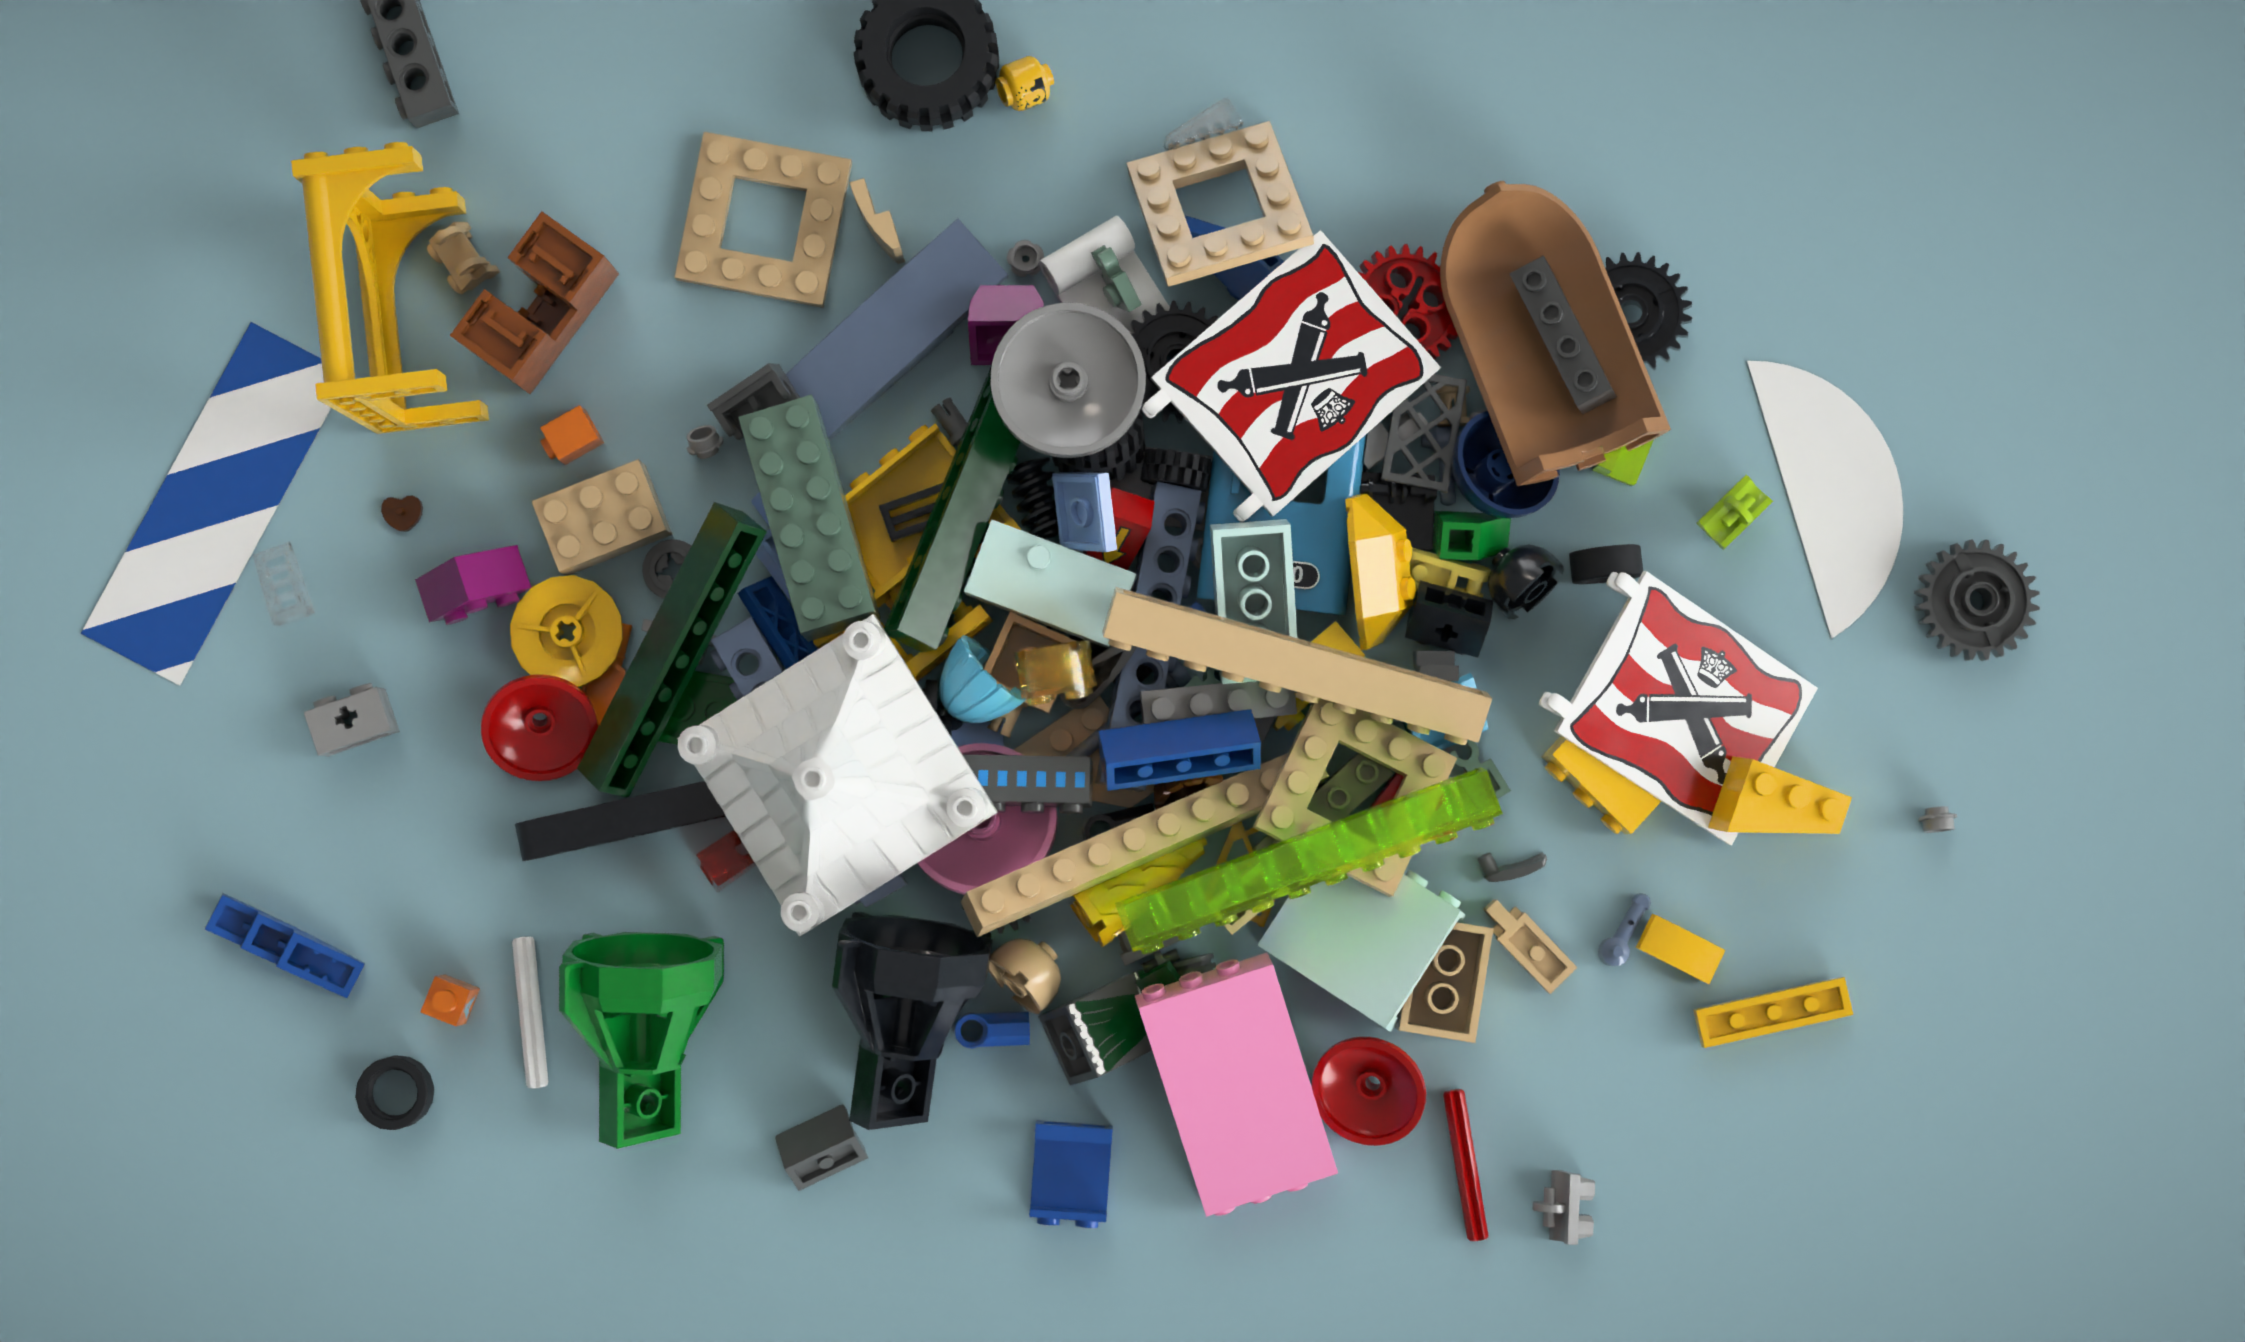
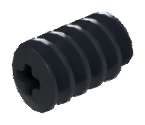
[1007,457,1059,539]

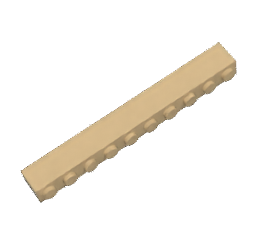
[1102,587,1492,745]
[961,753,1329,937]

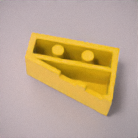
[1708,756,1852,834]

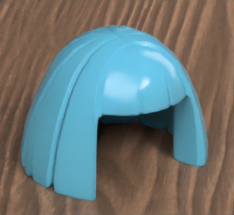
[939,635,1026,723]

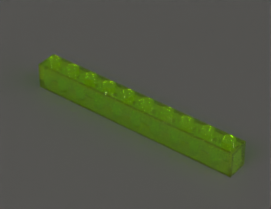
[1115,767,1503,954]

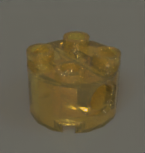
[1013,639,1097,706]

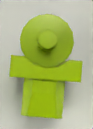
[1696,474,1773,550]

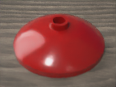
[481,674,598,781]
[1311,1037,1426,1146]

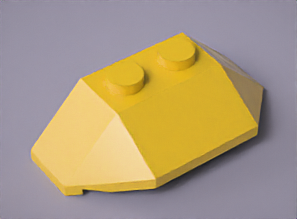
[1345,494,1416,650]

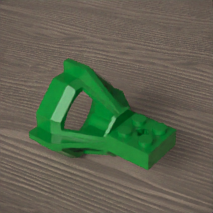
[559,932,724,1149]

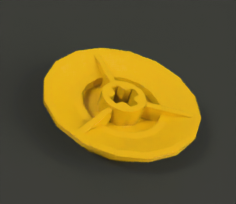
[510,575,623,687]

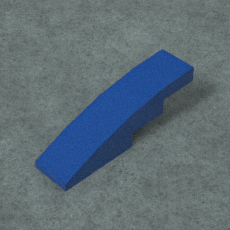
[205,893,365,998]

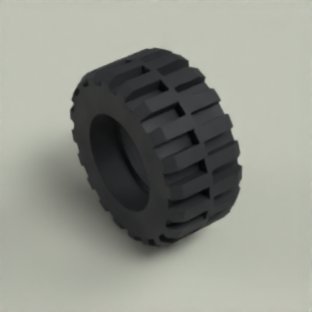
[853,0,999,132]

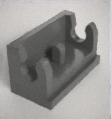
[707,363,800,440]

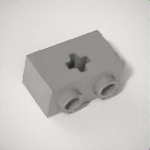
[304,683,400,757]

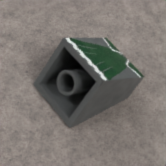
[1038,969,1152,1085]

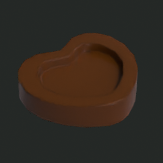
[381,495,423,532]

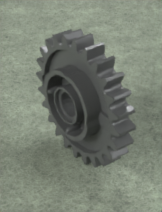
[1914,539,2040,661]

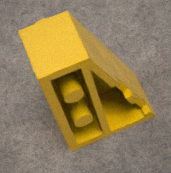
[1541,736,1661,834]

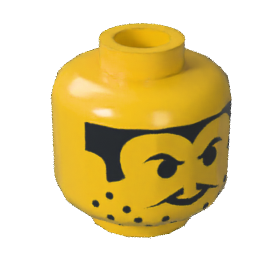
[995,56,1054,111]

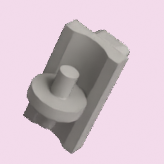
[1532,1170,1595,1245]

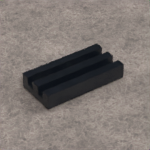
[879,483,943,542]

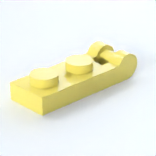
[1409,547,1491,597]

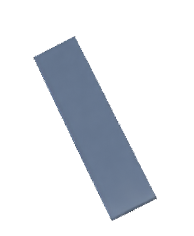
[786,219,1009,441]

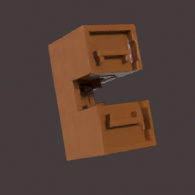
[450,211,619,394]

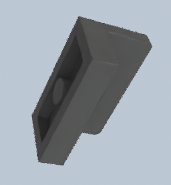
[775,1105,868,1191]

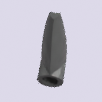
[1059,645,1137,709]

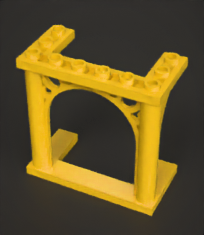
[291,142,489,434]

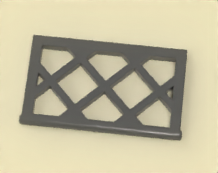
[1380,374,1467,493]

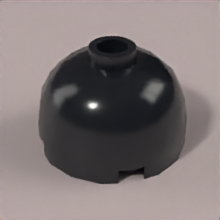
[1488,544,1564,619]

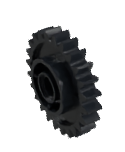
[1605,252,1692,370]
[1130,301,1218,423]

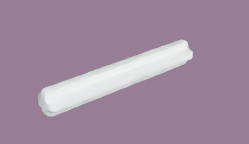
[512,936,548,1089]

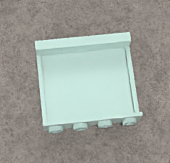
[1258,858,1466,1032]

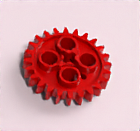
[1358,244,1458,360]

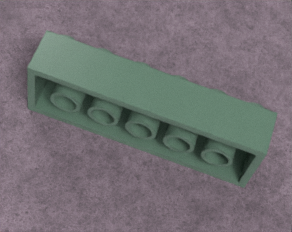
[738,394,881,642]

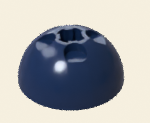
[1452,411,1560,518]

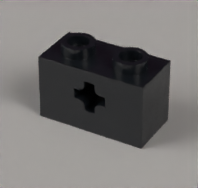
[1405,580,1494,658]

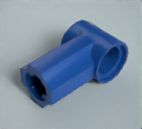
[954,1011,1030,1049]

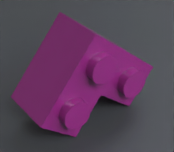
[415,545,531,625]

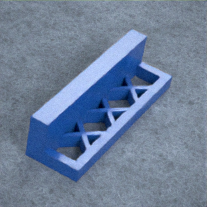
[737,576,819,669]

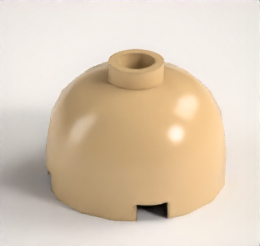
[988,939,1061,1014]

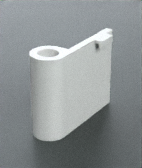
[1039,215,1170,333]

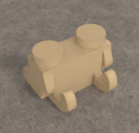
[427,222,500,294]

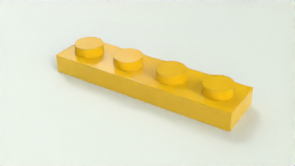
[1693,977,1853,1048]

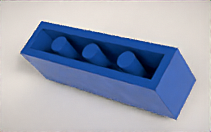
[1098,709,1261,791]

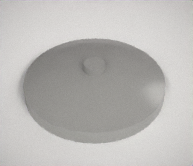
[991,303,1146,458]

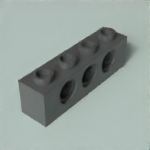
[360,0,459,128]
[1509,255,1617,415]

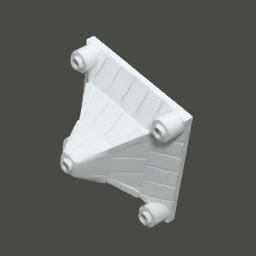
[677,614,998,937]

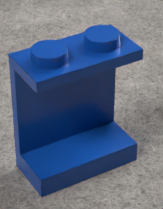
[1029,1120,1113,1228]

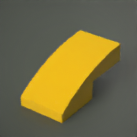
[1635,914,1726,984]

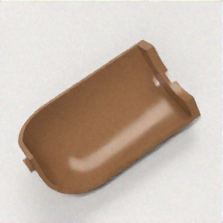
[1440,181,1671,486]

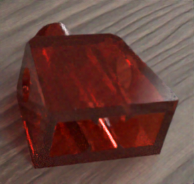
[696,830,757,893]

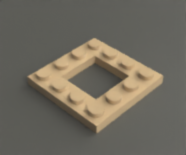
[1126,121,1314,287]
[674,132,852,308]
[1253,698,1457,897]

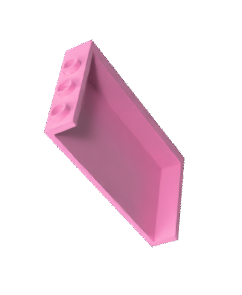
[1135,952,1338,1217]

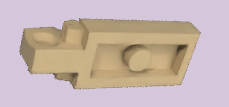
[1483,899,1577,994]

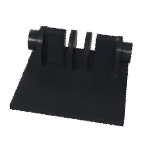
[1360,472,1437,551]

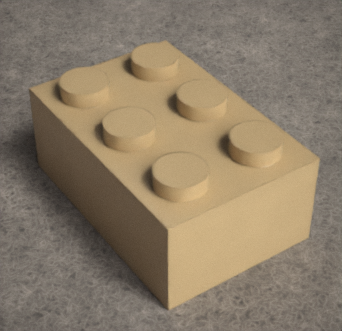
[532,459,673,576]
[1394,922,1493,1043]

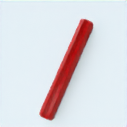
[1443,1089,1489,1241]

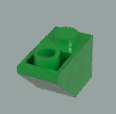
[1433,511,1511,560]

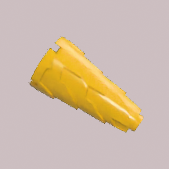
[1070,838,1208,947]

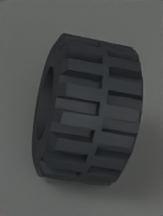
[1052,409,1146,481]

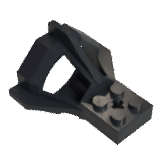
[832,912,993,1130]

